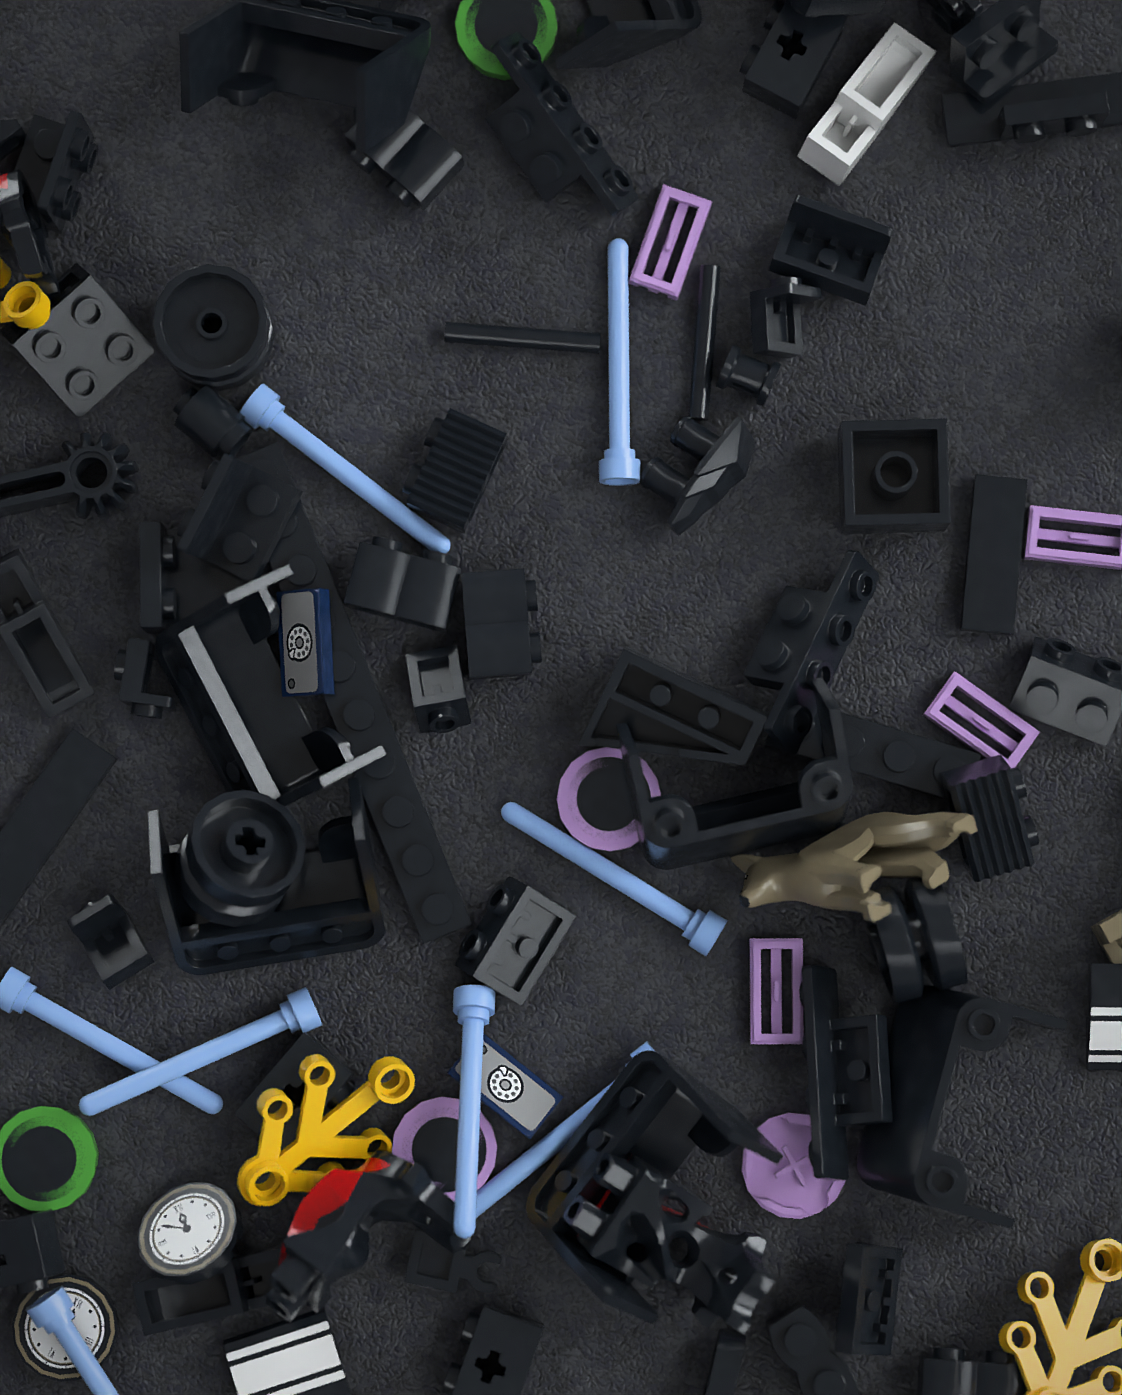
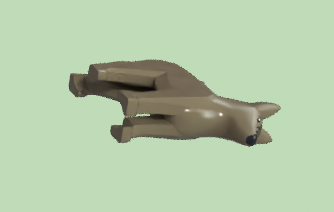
[731,812,977,922]

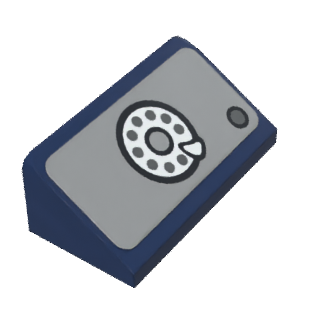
[276,588,335,697]
[447,1033,563,1139]

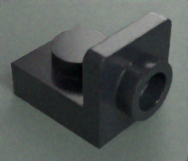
[406,645,471,733]

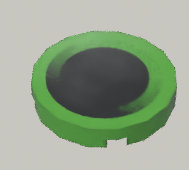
[455,0,558,80]
[0,1106,99,1211]

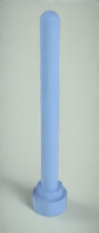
[599,238,641,486]
[240,383,450,554]
[501,802,728,956]
[0,967,223,1114]
[453,985,496,1238]
[79,987,322,1116]
[476,1041,655,1218]
[26,1286,119,1395]

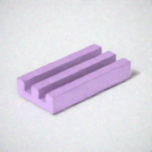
[629,184,712,300]
[1023,505,1122,570]
[923,671,1040,768]
[749,938,804,1044]

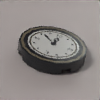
[137,1182,243,1285]
[12,1273,120,1382]

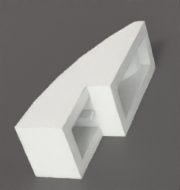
[797,22,936,186]

